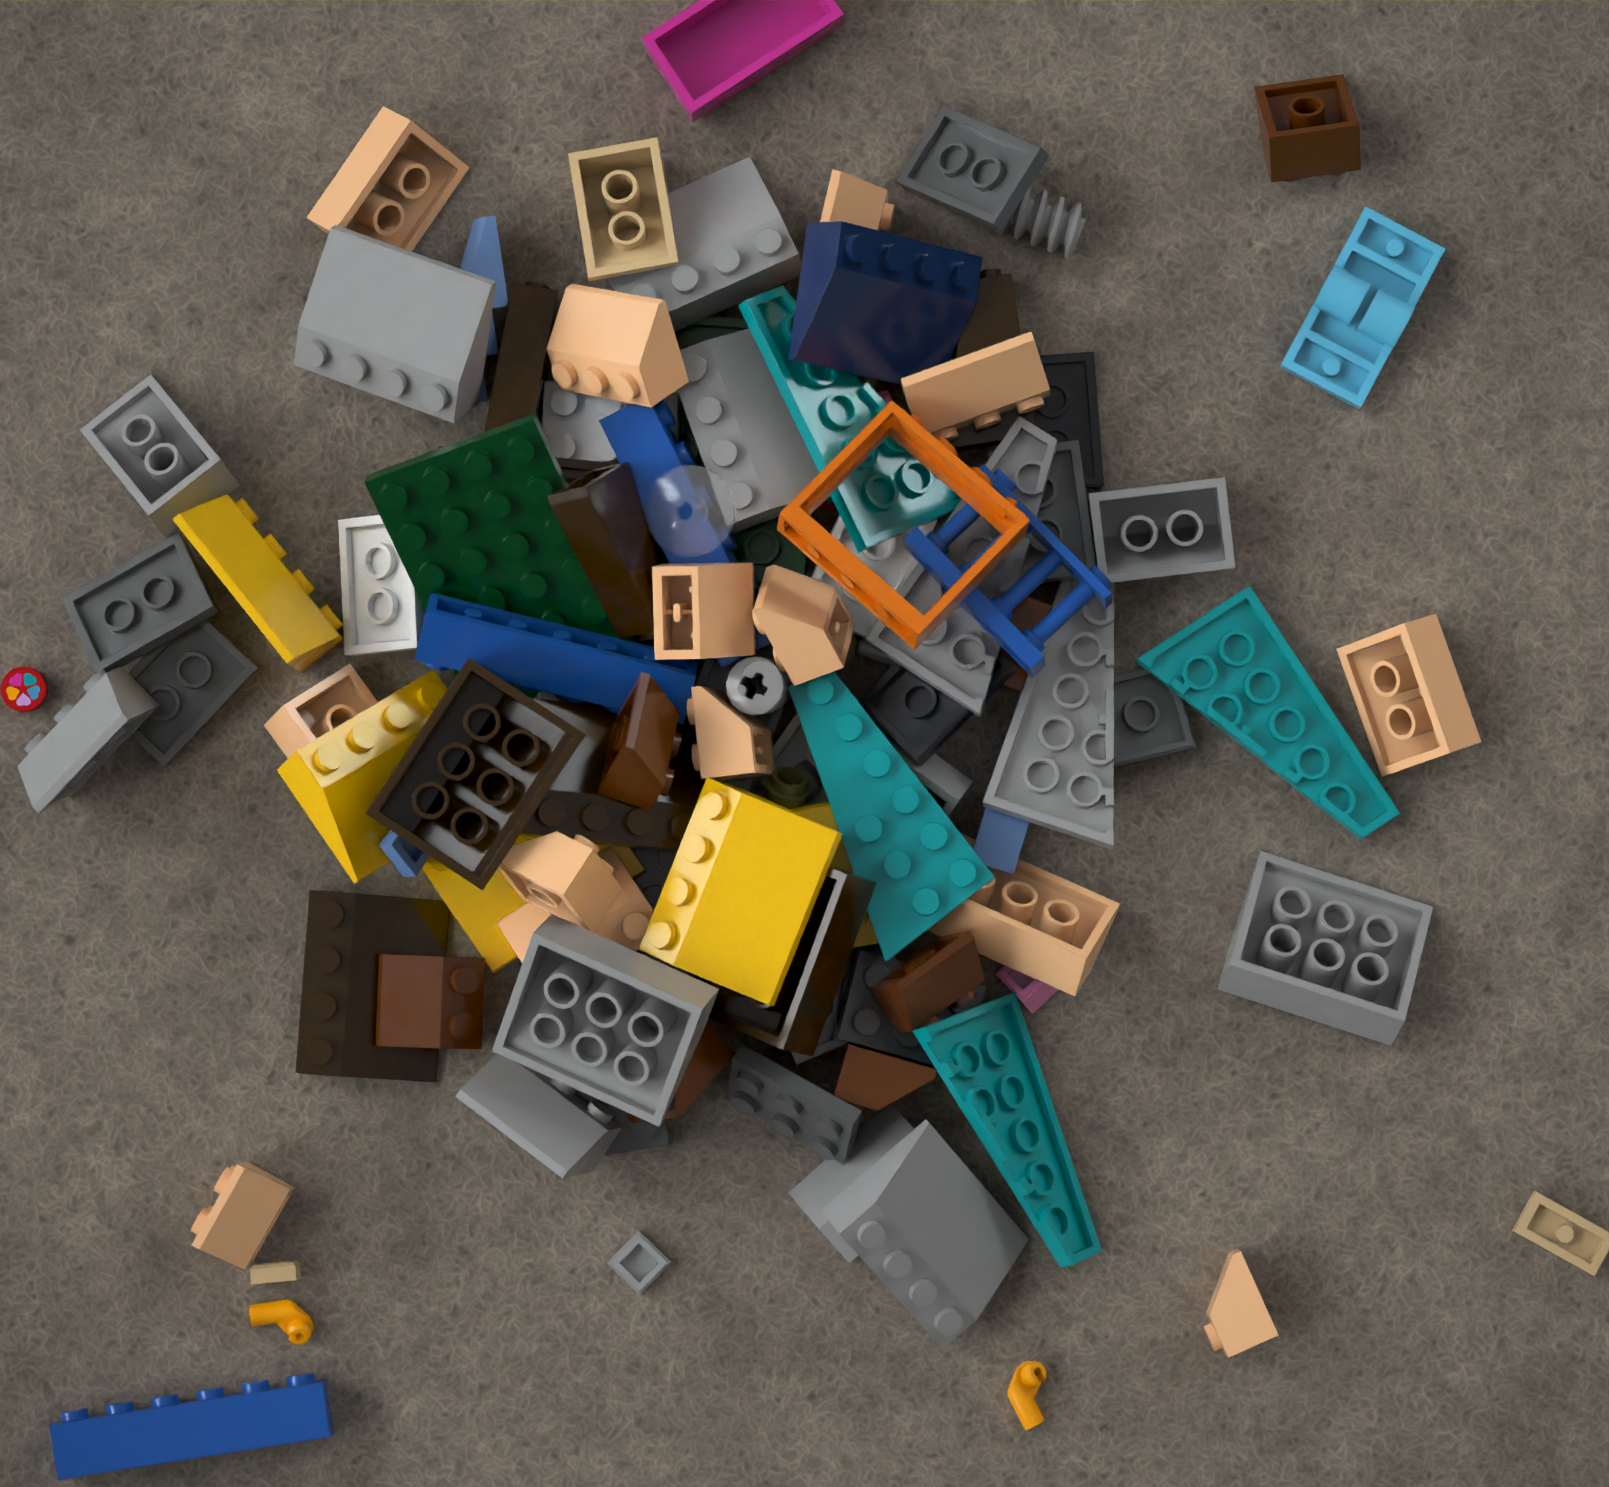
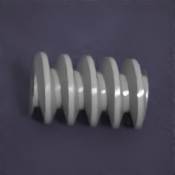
[997,186,1088,261]
[726,657,792,715]

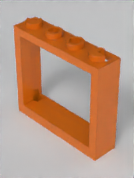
[777,400,1030,650]

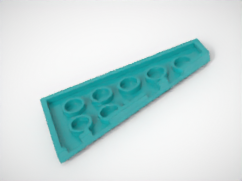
[738,286,962,553]
[1135,586,1400,840]
[788,671,995,962]
[912,992,1102,1268]

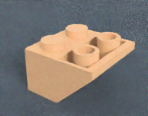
[652,562,756,660]
[752,564,855,686]
[687,686,775,781]
[191,1161,295,1269]

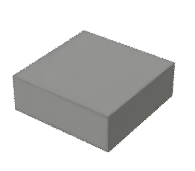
[607,1230,671,1295]

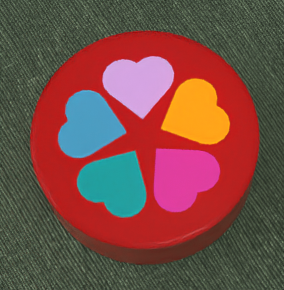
[0,667,48,713]

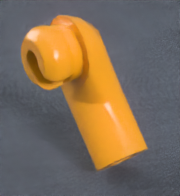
[249,1299,314,1345]
[1007,1361,1047,1430]

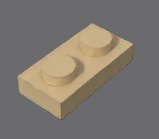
[1512,1191,1609,1276]

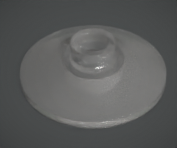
[645,465,735,557]

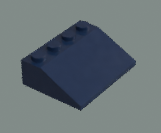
[788,221,983,386]

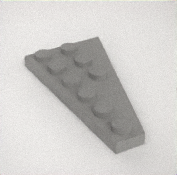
[865,416,1058,717]
[983,579,1114,850]

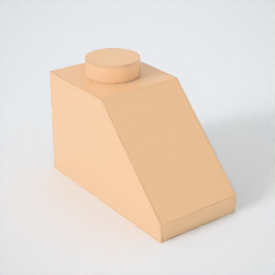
[1203,1249,1278,1358]

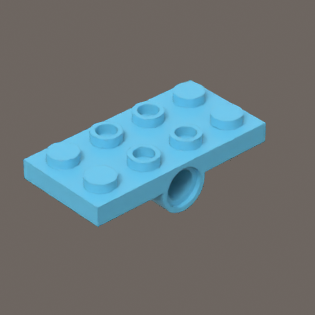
[1280,206,1445,409]

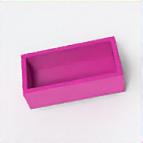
[642,0,844,123]

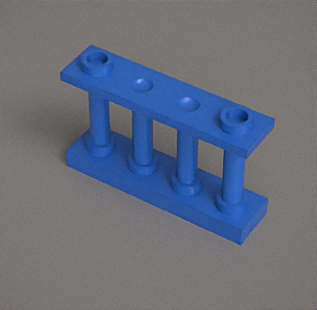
[903,464,1112,678]

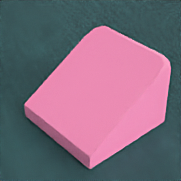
[996,966,1059,1014]

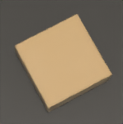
[250,1260,301,1285]

